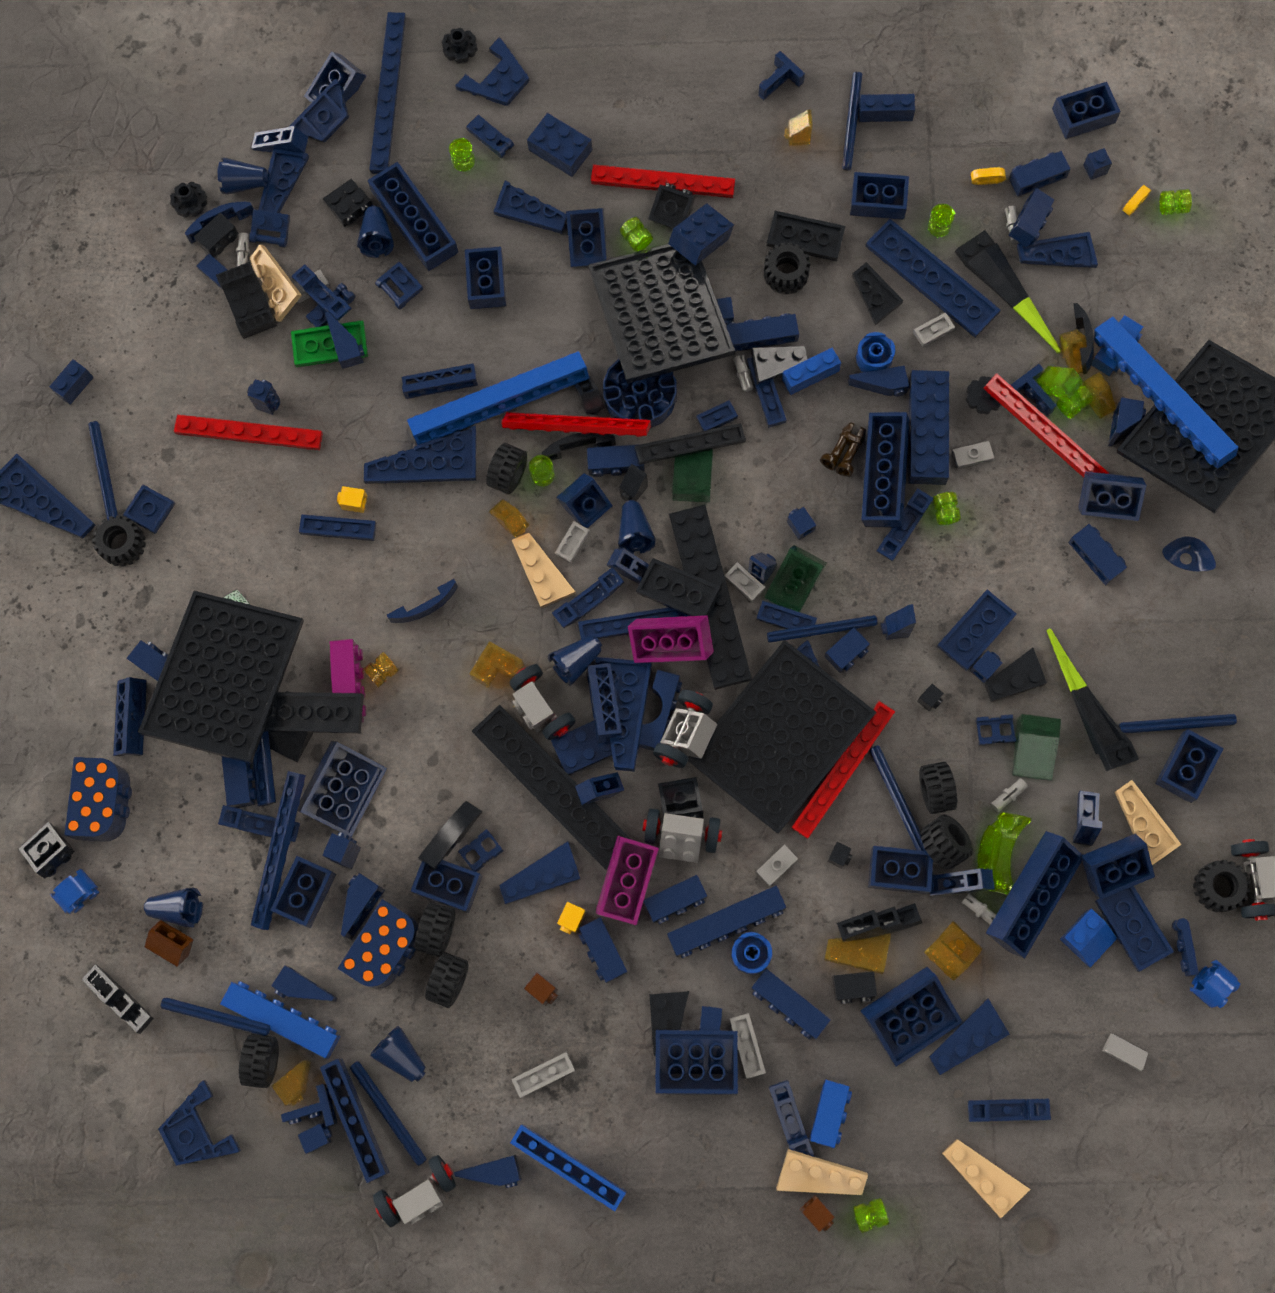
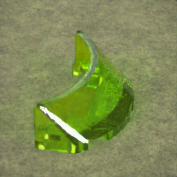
[978,812,1032,895]

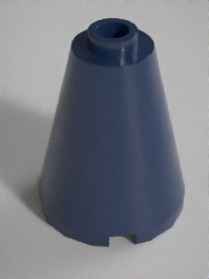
[217,158,270,195]
[357,206,394,258]
[618,500,656,554]
[547,636,602,686]
[144,887,203,928]
[370,1026,426,1082]

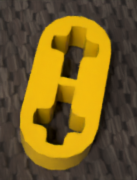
[971,167,1006,185]
[1122,185,1151,216]

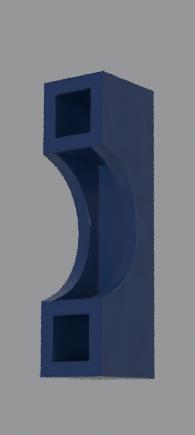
[639,670,683,751]

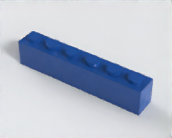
[220,981,341,1058]
[510,1124,627,1211]

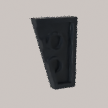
[649,991,689,1056]

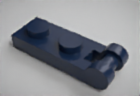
[466,114,514,158]
[306,283,356,327]
[1172,918,1199,976]

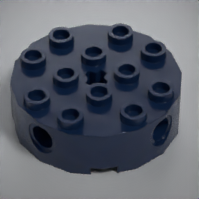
[603,359,677,428]

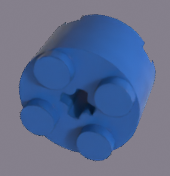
[856,332,895,373]
[50,869,100,914]
[731,932,772,974]
[1190,960,1241,1008]

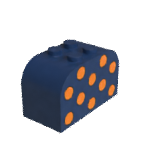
[64,757,132,842]
[337,899,419,989]

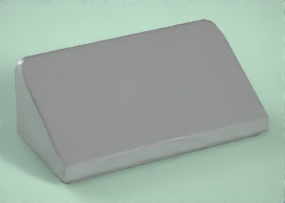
[1102,1033,1148,1071]

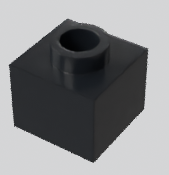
[917,684,944,711]
[827,842,853,869]

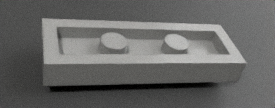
[729,1013,766,1079]
[511,1052,575,1098]

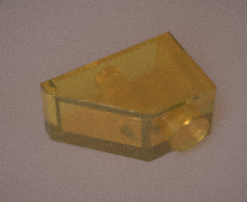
[785,109,813,146]
[1059,329,1090,376]
[1079,372,1116,419]
[489,499,530,538]
[272,1060,310,1106]

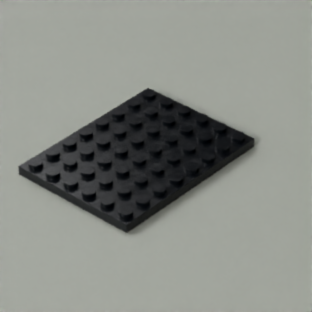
[589,244,735,384]
[1117,340,1275,514]
[138,591,304,764]
[688,640,876,834]

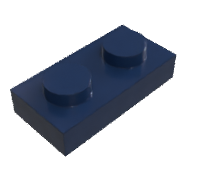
[696,400,738,431]

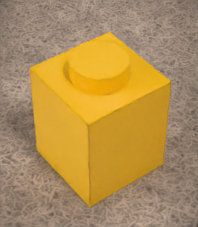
[337,486,368,513]
[557,902,586,934]

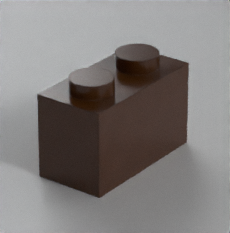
[145,920,194,967]
[524,973,558,1006]
[800,1195,835,1232]

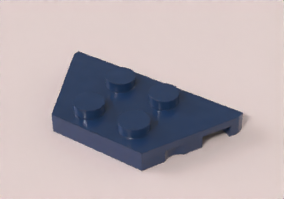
[289,79,349,143]

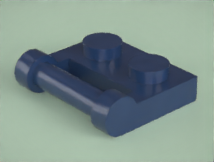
[249,209,290,248]
[375,262,423,310]

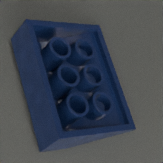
[297,741,387,837]
[860,967,963,1067]
[655,1030,738,1095]

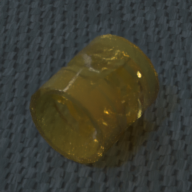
[363,652,399,688]

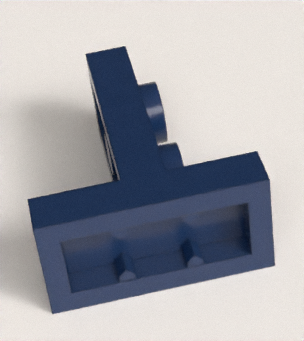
[759,51,805,100]
[1011,364,1057,416]
[1073,790,1102,846]
[281,1084,338,1126]

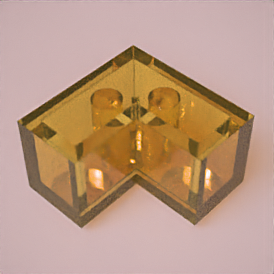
[469,641,524,688]

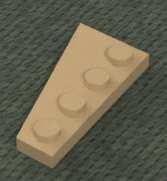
[250,245,302,322]
[512,533,576,608]
[1115,780,1182,865]
[942,1139,1031,1218]
[776,1149,868,1195]

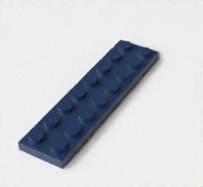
[865,219,1001,338]

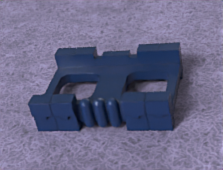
[975,714,1016,745]
[458,829,504,872]

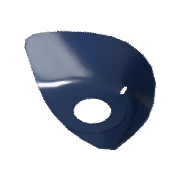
[1162,536,1216,571]

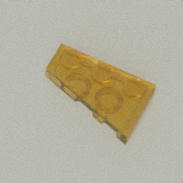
[824,934,891,974]

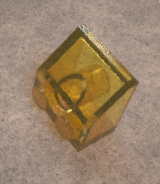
[924,921,983,981]

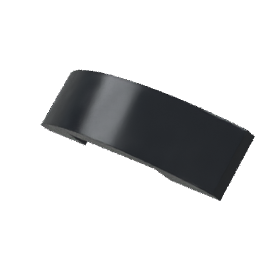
[1073,303,1094,374]
[542,433,616,462]

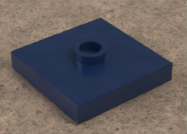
[123,485,176,534]

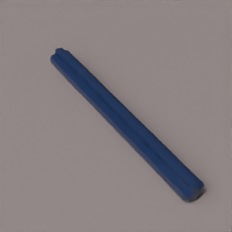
[842,72,862,170]
[88,421,118,520]
[767,615,878,643]
[1119,714,1237,733]
[870,745,926,851]
[160,998,271,1036]
[350,1061,427,1166]

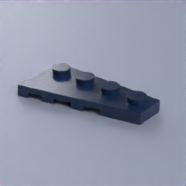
[258,149,309,213]
[493,180,567,234]
[1017,232,1098,268]
[499,841,580,904]
[929,998,1010,1075]

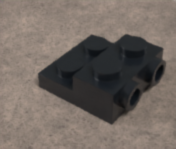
[322,178,373,227]
[648,183,695,228]
[658,777,704,819]
[19,822,75,879]

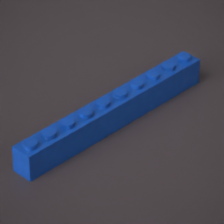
[1094,317,1238,469]
[407,351,589,445]

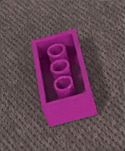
[628,615,714,663]
[329,639,367,722]
[595,836,659,925]

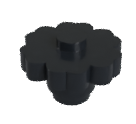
[442,28,478,63]
[170,182,208,218]
[966,376,1001,414]

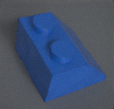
[1060,908,1117,968]

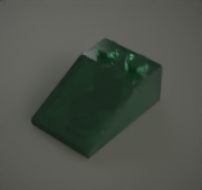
[672,449,713,503]
[764,545,827,612]
[1012,714,1061,781]

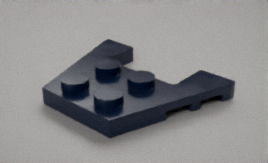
[455,37,530,106]
[158,1080,241,1166]

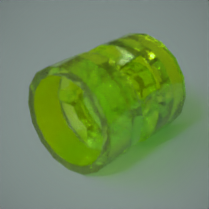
[449,138,475,172]
[1159,189,1192,215]
[928,204,955,237]
[620,217,653,252]
[1056,383,1093,419]
[529,455,555,487]
[933,492,961,525]
[853,1198,889,1234]

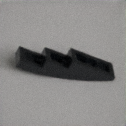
[418,801,482,870]
[837,903,922,942]
[82,964,154,1034]

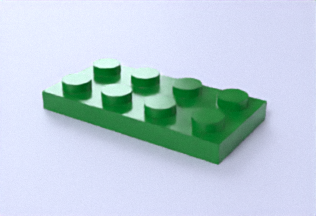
[291,320,368,368]

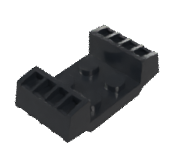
[216,262,277,339]

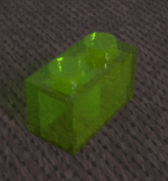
[1036,366,1083,399]

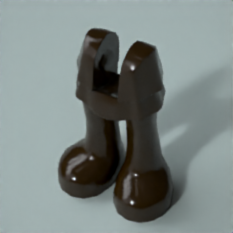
[820,422,866,477]

